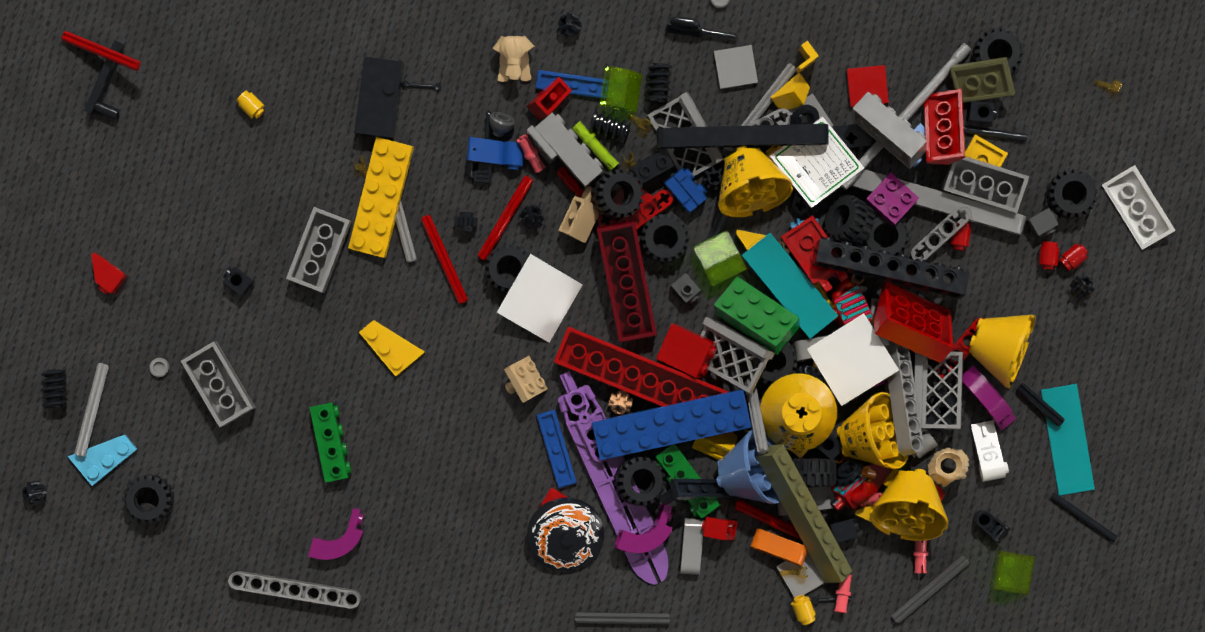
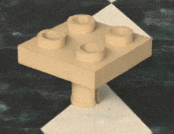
[504,356,548,403]

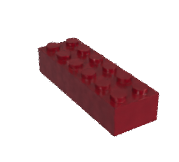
[597,220,657,342]

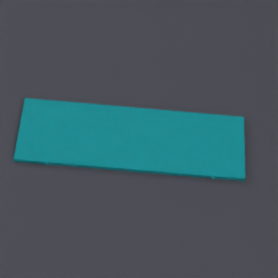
[742,233,838,339]
[1041,384,1095,495]

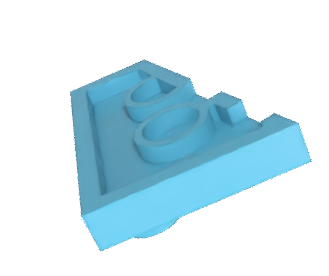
[68,434,137,486]

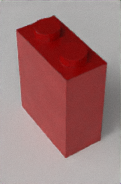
[656,323,717,378]

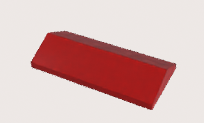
[924,89,965,165]

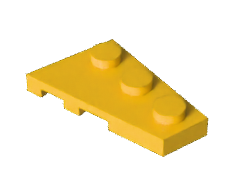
[359,320,425,376]

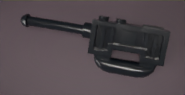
[666,17,737,40]
[466,111,492,183]

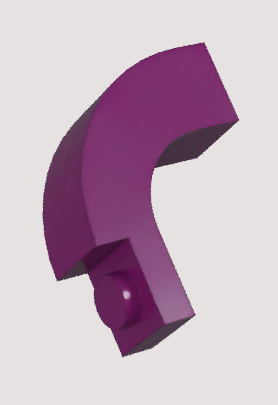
[962,366,1016,431]
[613,504,673,553]
[308,508,364,560]

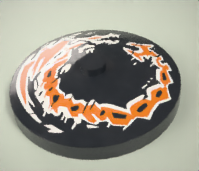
[527,498,604,571]

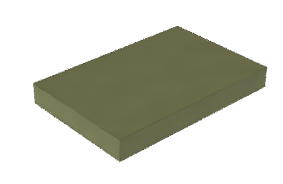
[950,57,1015,103]

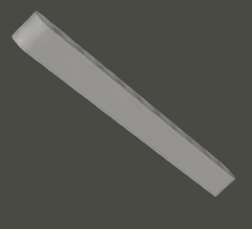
[850,169,1026,235]

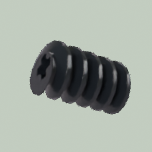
[645,63,672,104]
[589,108,632,143]
[41,369,67,408]

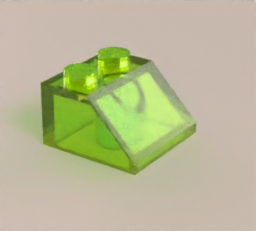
[600,66,643,112]
[692,230,747,286]
[990,549,1035,594]

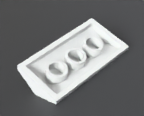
[1102,165,1175,250]

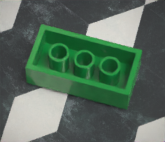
[714,277,800,356]

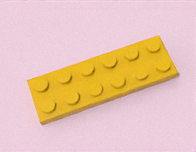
[348,137,414,258]

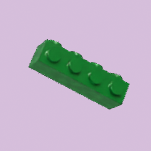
[309,402,352,483]
[655,444,720,519]

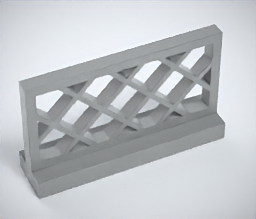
[648,92,725,176]
[701,317,775,394]
[914,352,963,429]

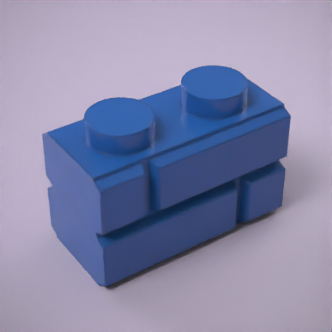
[664,167,707,213]

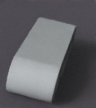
[680,518,704,575]

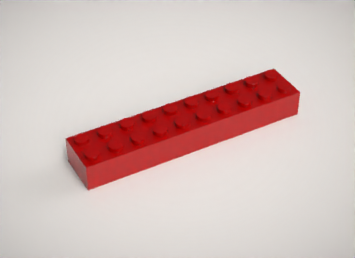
[554,326,747,435]

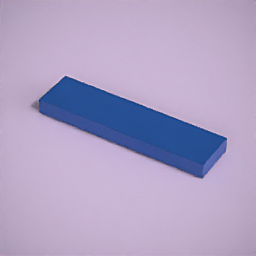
[535,70,614,100]
[537,409,577,488]

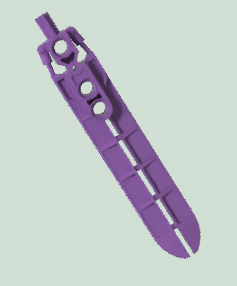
[558,371,668,585]

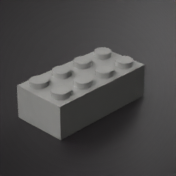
[852,92,927,169]
[535,113,603,189]
[942,156,1029,213]
[286,207,352,293]
[181,341,256,428]

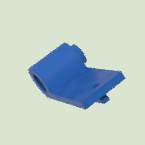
[467,137,524,170]

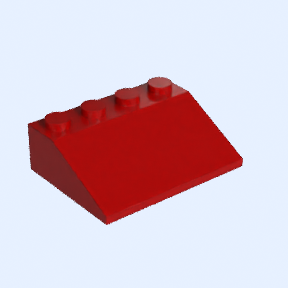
[874,282,953,363]

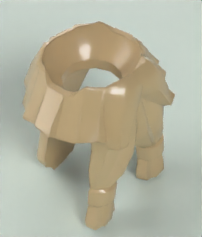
[493,36,535,82]
[928,448,969,487]

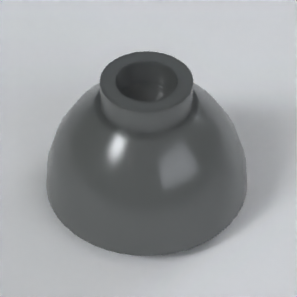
[489,112,516,137]

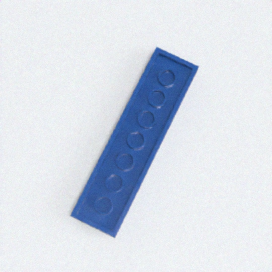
[592,389,751,460]

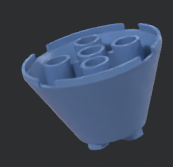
[717,429,780,504]

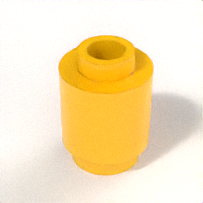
[236,90,265,119]
[791,595,815,625]

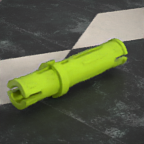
[572,121,619,171]

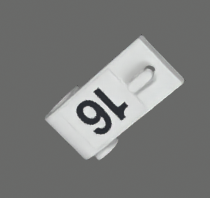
[971,420,1009,482]

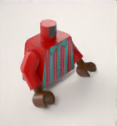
[829,275,875,327]
[830,453,878,511]

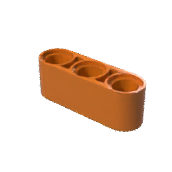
[750,528,808,566]

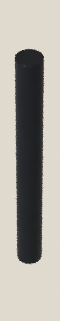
[964,125,1027,142]
[1050,492,1118,542]

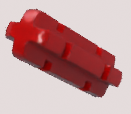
[557,167,584,198]

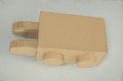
[558,186,600,243]

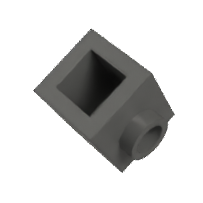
[1026,208,1058,237]
[671,273,701,303]

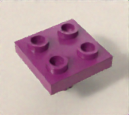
[865,172,919,227]

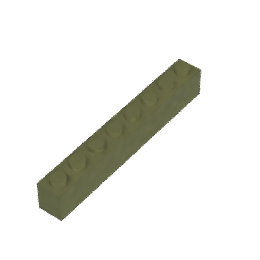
[756,444,852,583]

